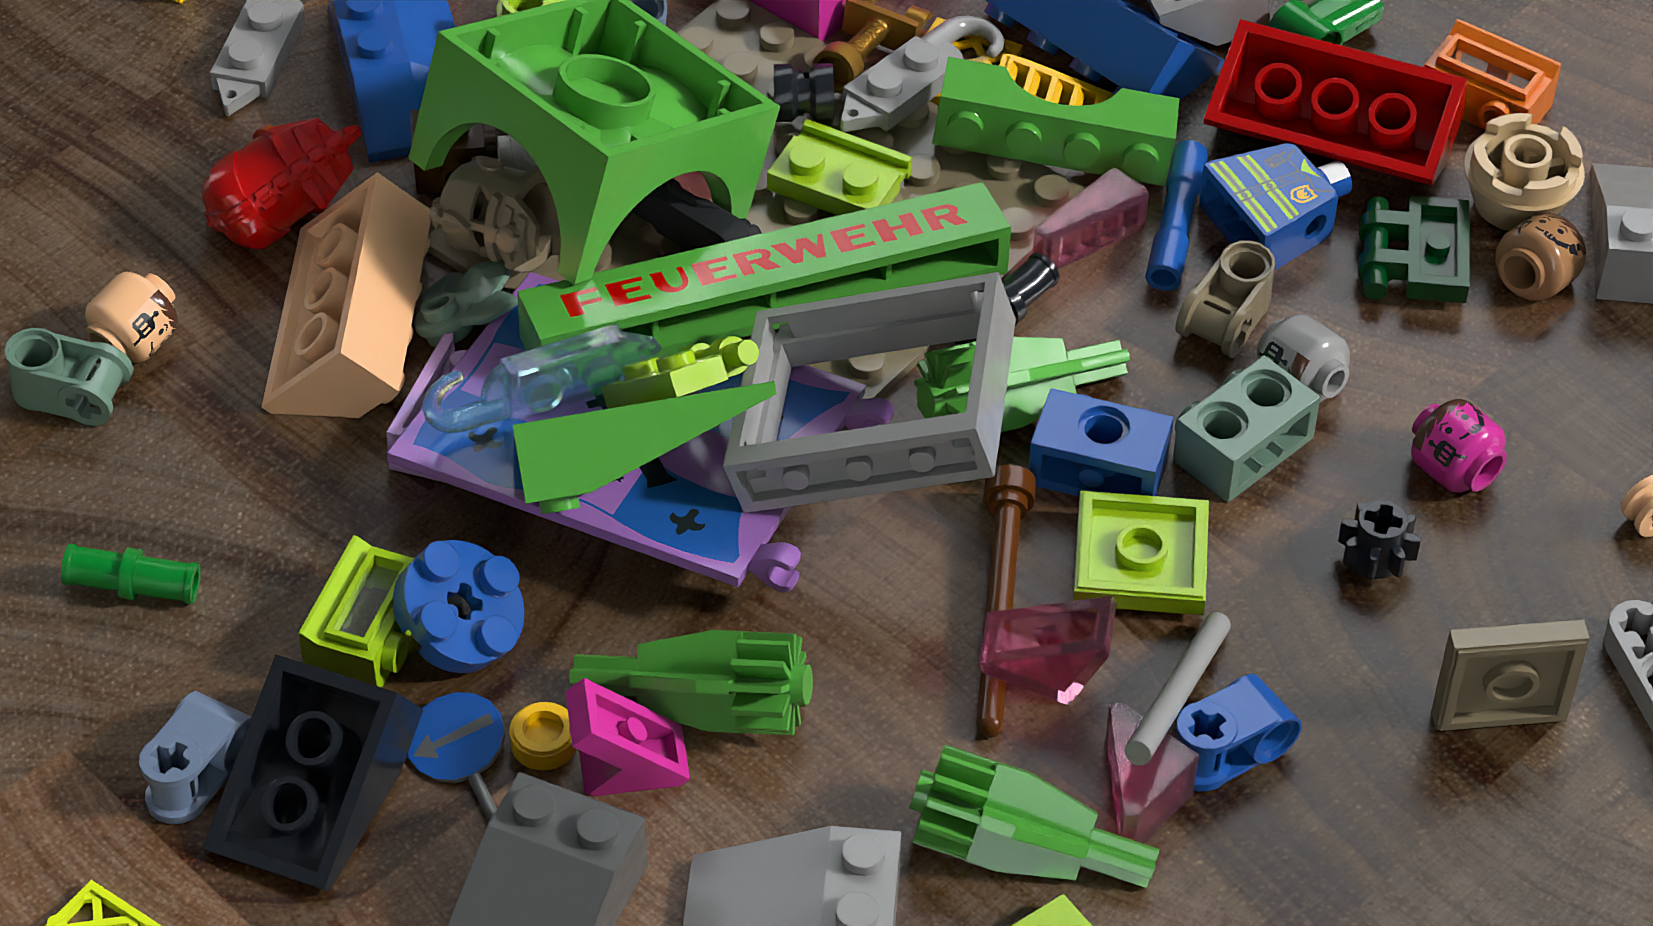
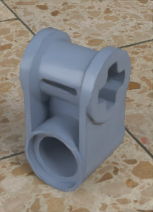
[139,691,252,824]

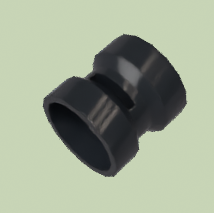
[773,63,834,122]

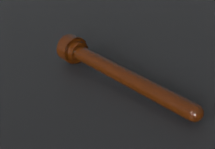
[976,464,1036,738]

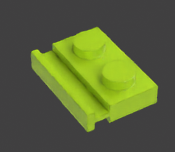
[767,119,912,216]

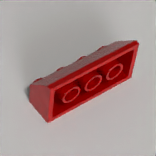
[1204,19,1467,186]

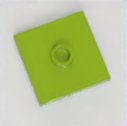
[1073,491,1209,615]

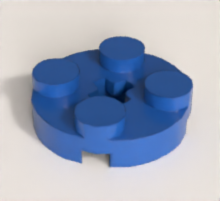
[393,540,525,673]

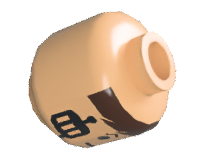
[85,272,178,363]

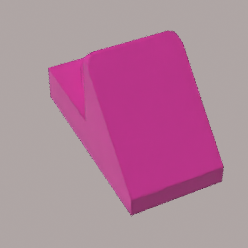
[565,678,690,796]

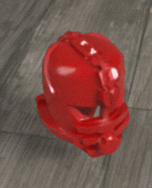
[201,118,361,250]

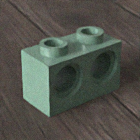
[1173,355,1320,503]

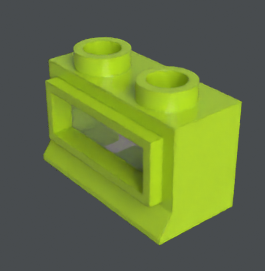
[298,535,415,687]

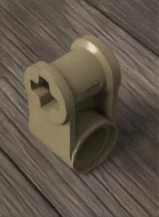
[1175,241,1275,358]

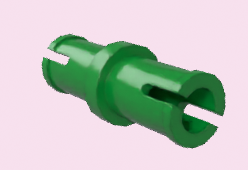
[61,543,201,604]

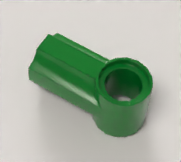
[1268,0,1384,46]

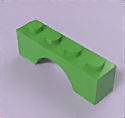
[932,57,1180,186]

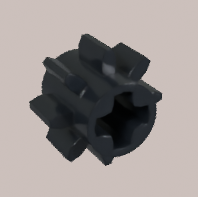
[1338,500,1422,580]

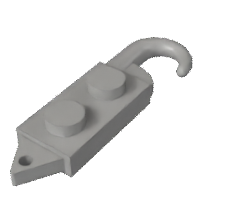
[210,0,305,116]
[840,15,1004,132]

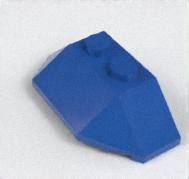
[327,0,455,163]

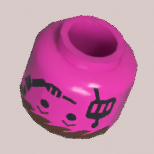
[1411,398,1507,493]

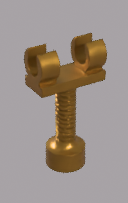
[812,0,934,93]

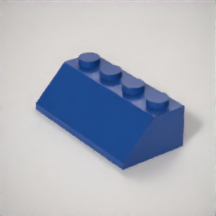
[984,0,1225,101]

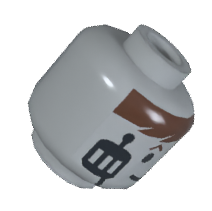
[1257,314,1350,403]

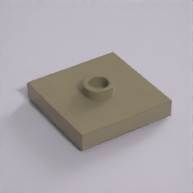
[1431,619,1590,731]

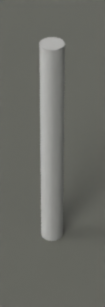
[1124,612,1231,765]

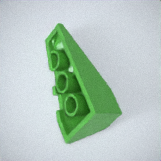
[512,381,777,514]

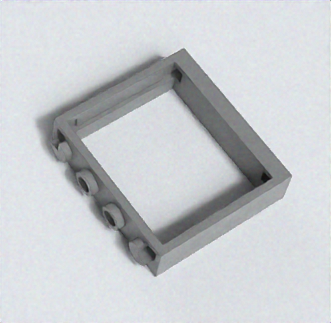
[723,272,1016,513]

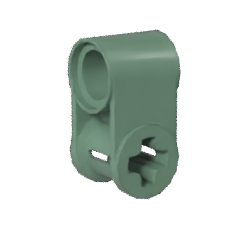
[4,328,134,426]

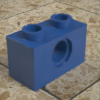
[1029,388,1174,497]

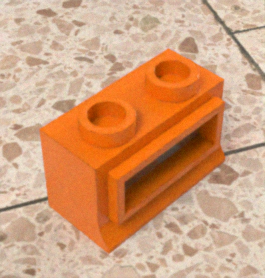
[1424,19,1562,130]

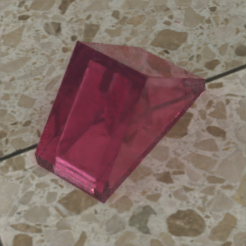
[978,596,1116,705]
[1105,702,1199,844]

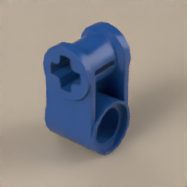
[1170,674,1302,791]

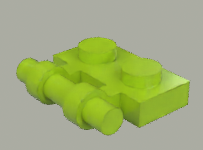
[601,336,759,409]

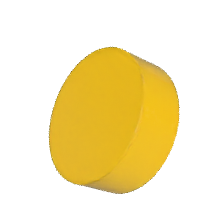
[509,702,577,771]

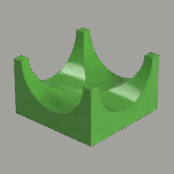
[408,0,780,285]

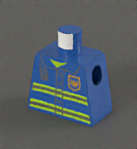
[1199,143,1352,271]

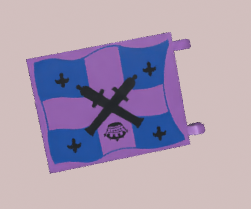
[387,272,894,593]

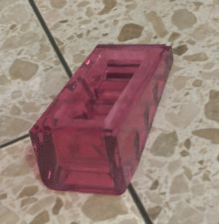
[1033,167,1149,269]

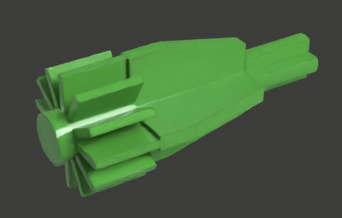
[914,337,1130,439]
[569,629,813,735]
[909,744,1160,888]

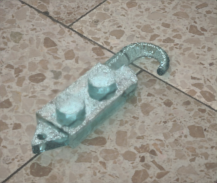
[422,323,662,434]

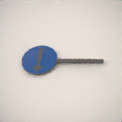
[408,692,506,823]

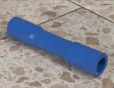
[1145,140,1208,291]

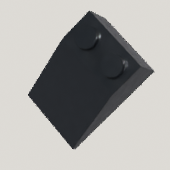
[202,654,423,892]

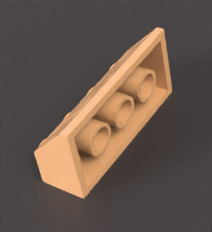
[261,172,431,418]

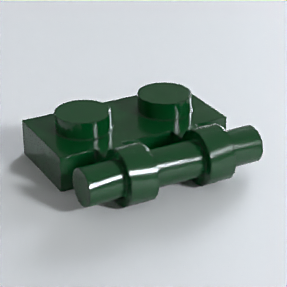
[1357,195,1470,303]

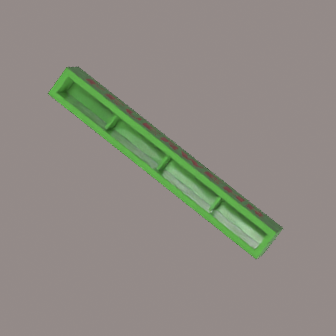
[517,182,1011,385]

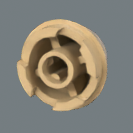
[1464,113,1585,231]

